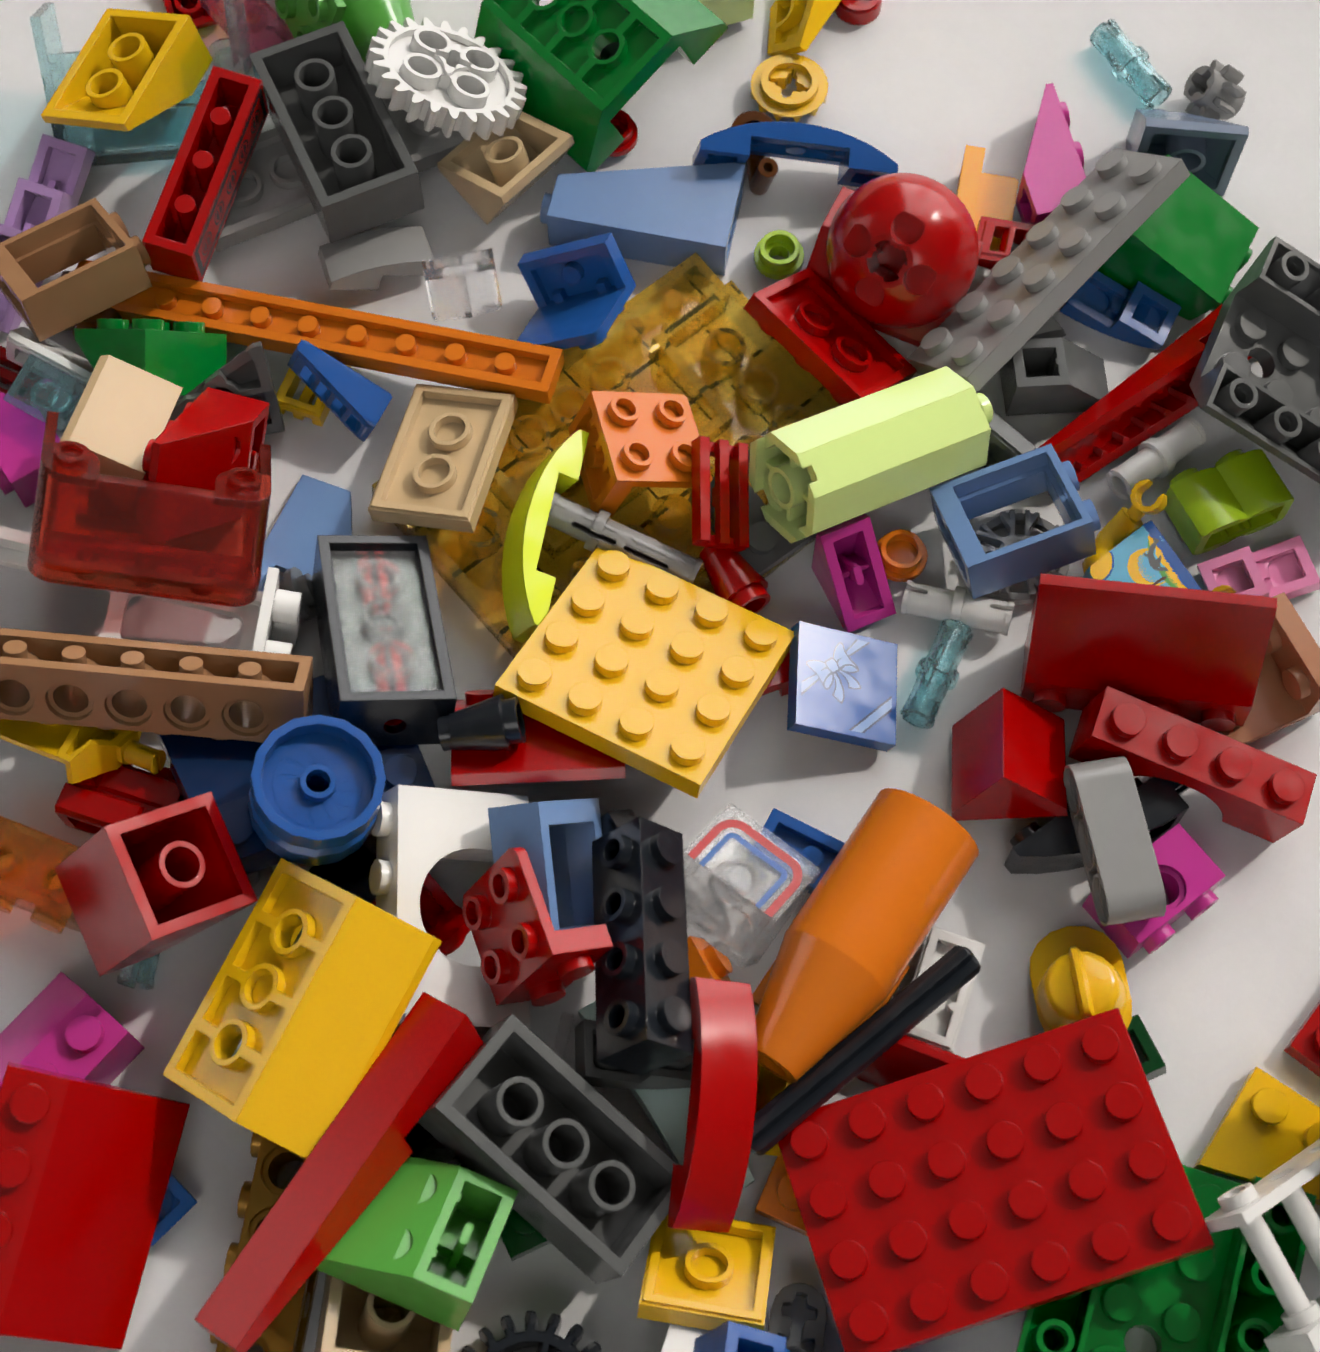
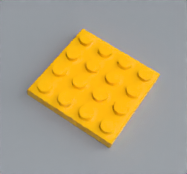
[493,547,794,799]

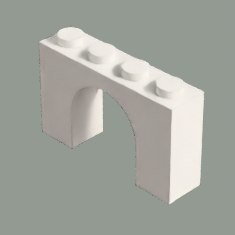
[369,784,530,1034]

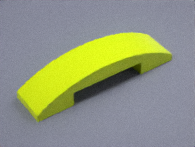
[502,429,589,643]

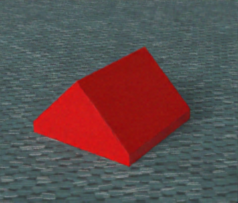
[951,687,1068,821]

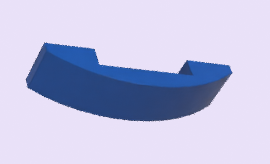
[692,121,898,187]

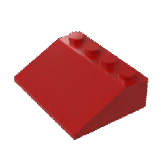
[1020,573,1277,732]
[0,1062,190,1350]

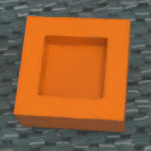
[687,936,733,981]
[754,1155,808,1236]

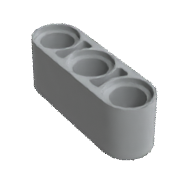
[1063,756,1166,926]

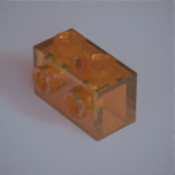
[0,816,81,934]

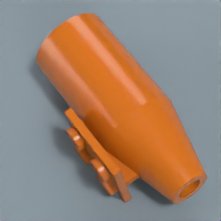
[752,788,979,1083]

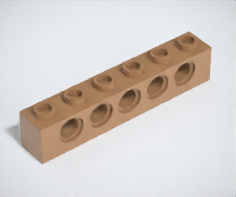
[0,628,313,743]

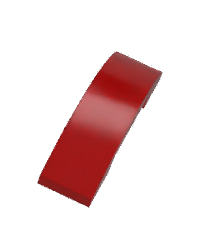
[667,977,758,1233]

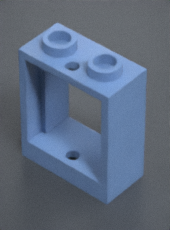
[929,444,1101,599]
[488,798,603,931]

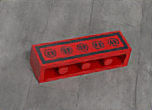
[142,65,269,281]

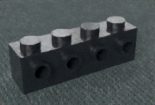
[592,816,693,1076]

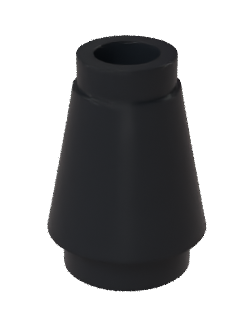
[437,694,526,751]

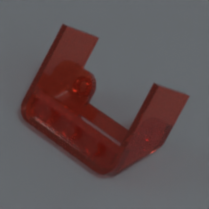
[27,411,271,607]

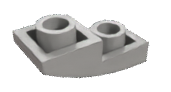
[318,226,435,290]

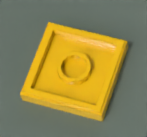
[637,1213,776,1330]

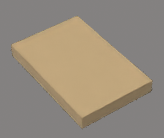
[368,384,519,533]

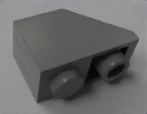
[1000,337,1108,416]

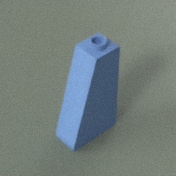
[540,163,745,276]

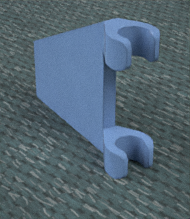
[240,474,353,611]

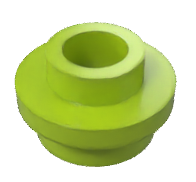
[754,230,804,280]

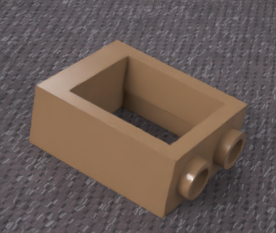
[0,198,152,342]

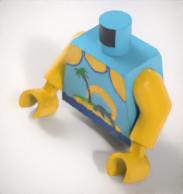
[1082,479,1236,593]

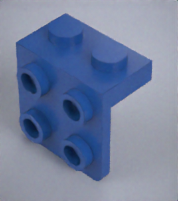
[517,232,636,349]

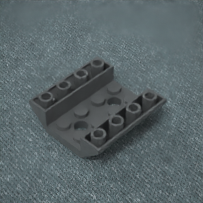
[1189,236,1320,484]

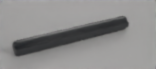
[751,945,981,1156]

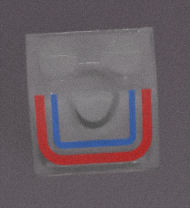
[683,803,823,969]

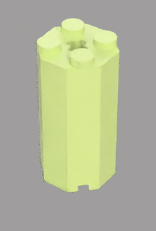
[749,366,993,544]

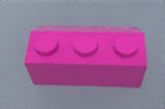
[0,971,145,1088]

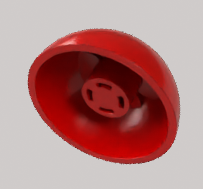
[826,173,979,329]

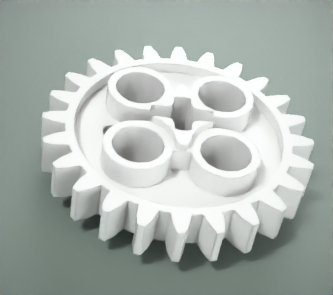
[364,17,527,141]

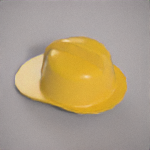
[1030,926,1132,1032]

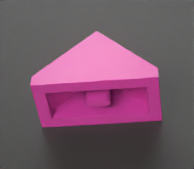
[811,514,896,633]

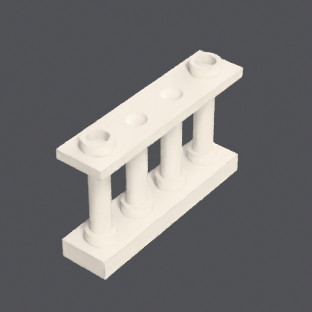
[1204,1139,1320,1352]

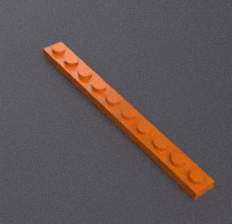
[75,260,565,404]

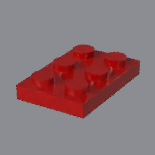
[743,267,917,405]

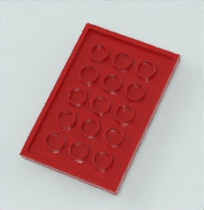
[778,1008,1214,1352]

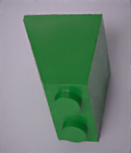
[1097,154,1259,321]

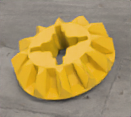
[751,54,828,122]

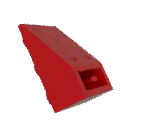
[136,387,270,546]

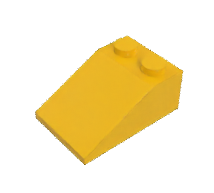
[41,8,213,132]

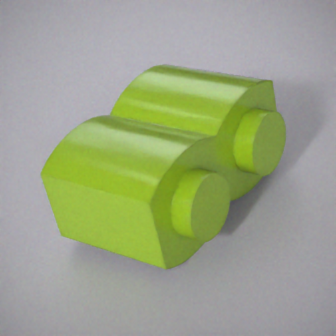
[1164,449,1295,555]

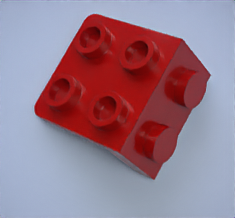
[462,847,613,1007]

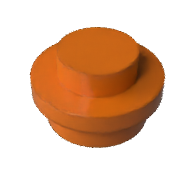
[877,529,928,582]

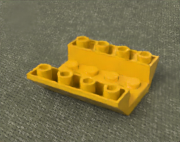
[162,858,442,1159]

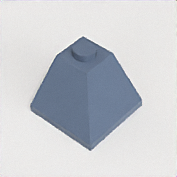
[1126,109,1249,196]

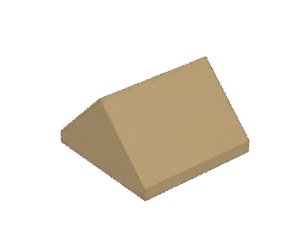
[437,112,575,225]
[60,355,183,511]

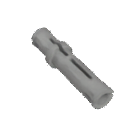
[547,492,703,584]

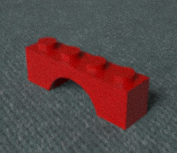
[1068,686,1317,843]

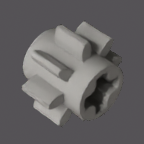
[1183,59,1246,120]

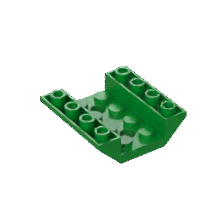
[474,0,728,172]
[1015,1165,1317,1352]

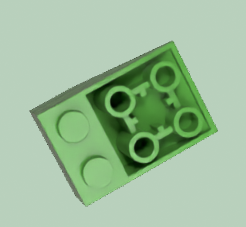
[316,1156,518,1331]

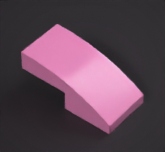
[1197,535,1320,599]

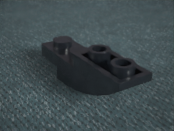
[1004,777,1190,874]

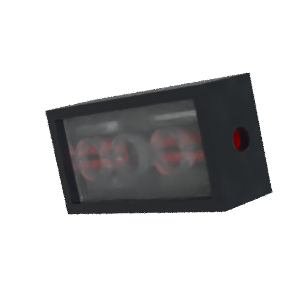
[312,535,457,746]

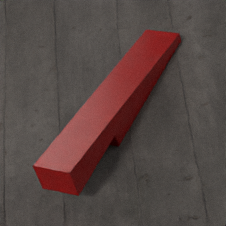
[1038,304,1252,495]
[194,992,484,1352]

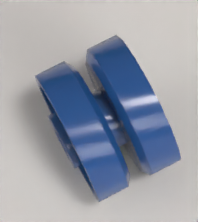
[248,714,386,866]

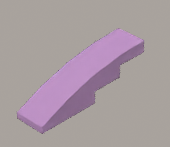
[0,134,96,334]

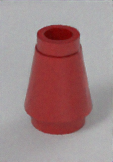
[699,547,771,614]

